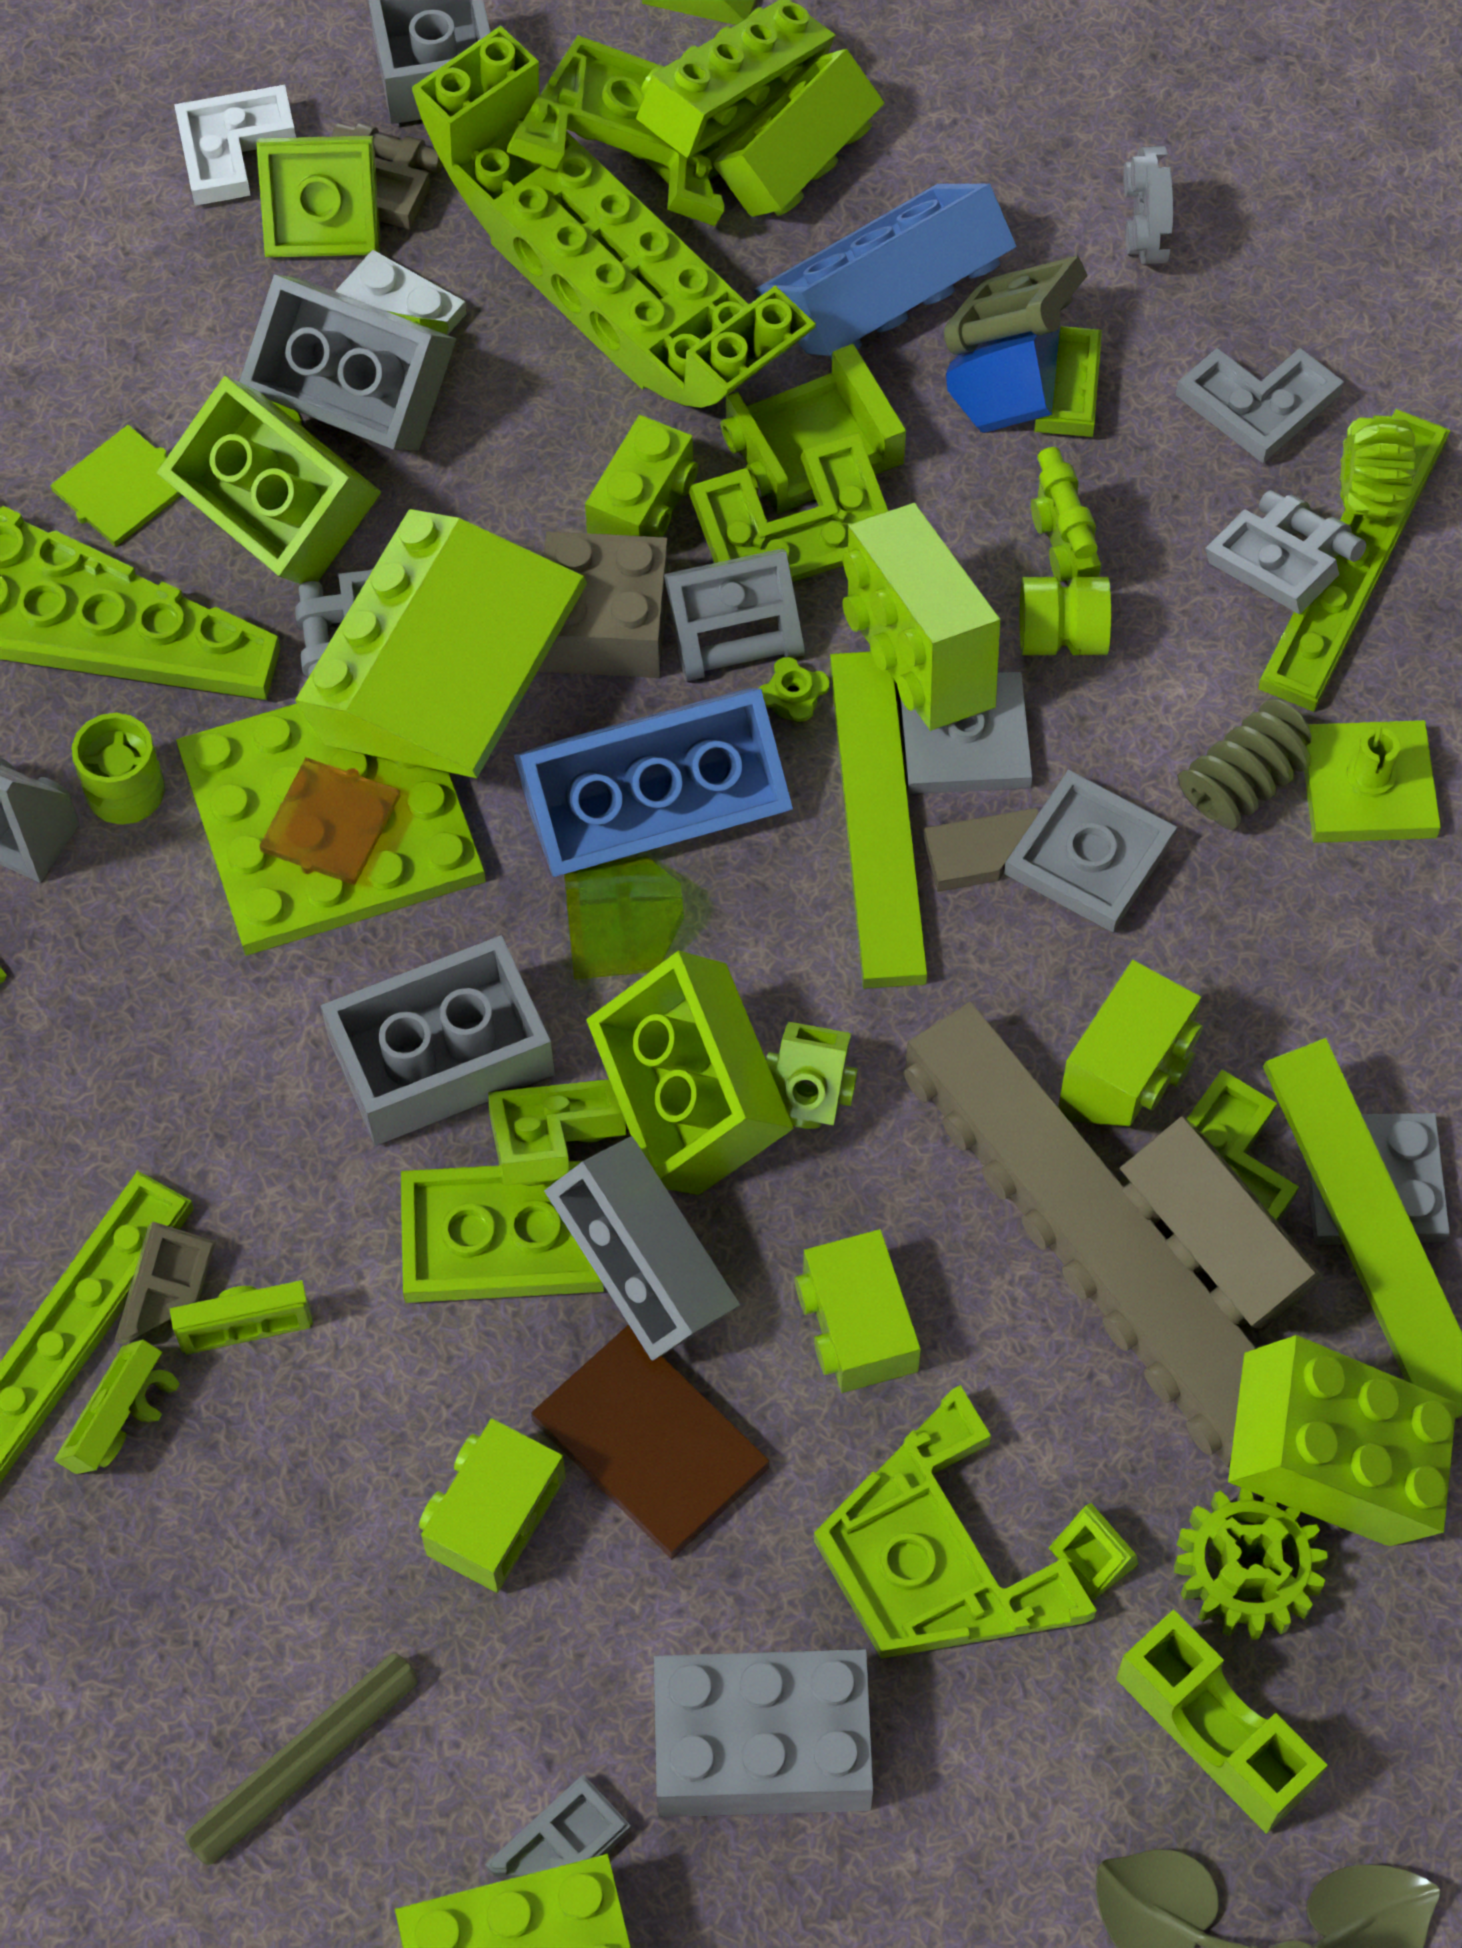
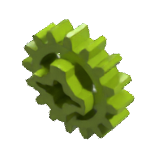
[1174,1488,1328,1640]

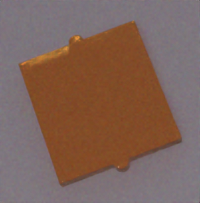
[259,757,400,885]

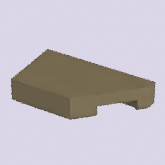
[924,808,1038,892]
[114,1222,216,1345]

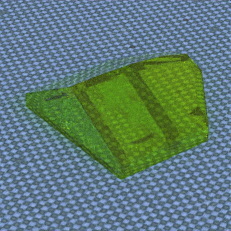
[564,857,684,980]

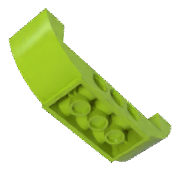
[412,25,816,408]

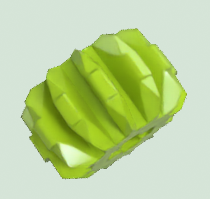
[1339,415,1417,519]

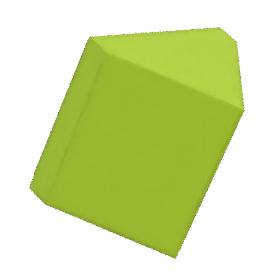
[1049,1503,1139,1600]

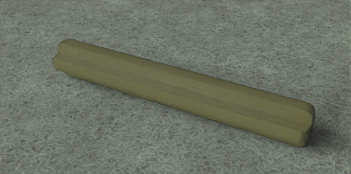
[184,1653,418,1865]

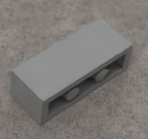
[544,1136,740,1361]

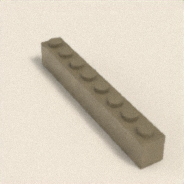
[904,1001,1256,1467]

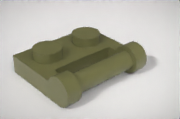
[944,255,1088,355]

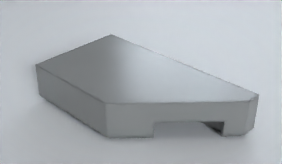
[485,1775,632,1878]

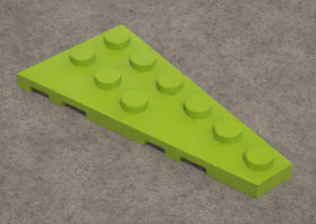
[0,506,280,700]

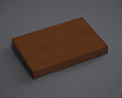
[531,1324,769,1560]

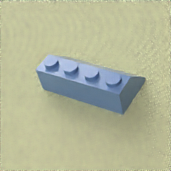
[753,184,1017,360]
[513,688,793,877]

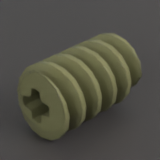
[1177,699,1312,830]

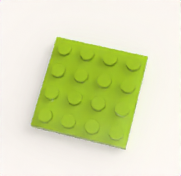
[176,703,486,956]

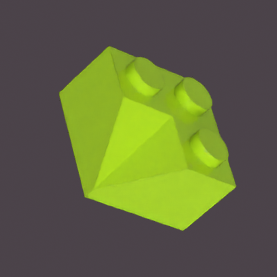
[1058,959,1203,1126]

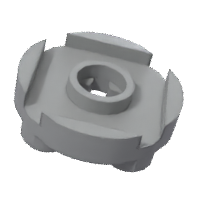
[1123,146,1173,264]

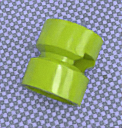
[1019,577,1111,655]
[71,712,165,825]

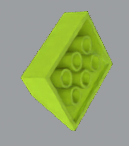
[295,509,587,778]

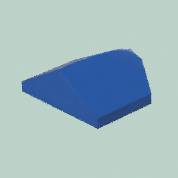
[946,326,1060,433]

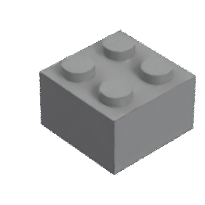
[368,0,490,124]

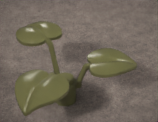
[1096,1849,1440,1948]

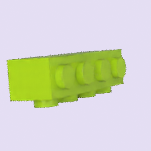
[636,0,836,159]

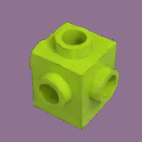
[766,1021,858,1129]

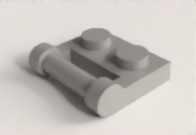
[664,549,805,681]

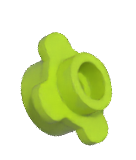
[759,657,830,722]

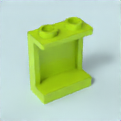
[720,344,906,514]

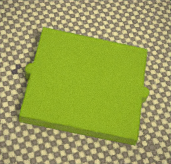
[50,425,182,547]

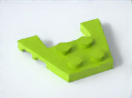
[507,35,724,226]
[814,1385,1097,1659]

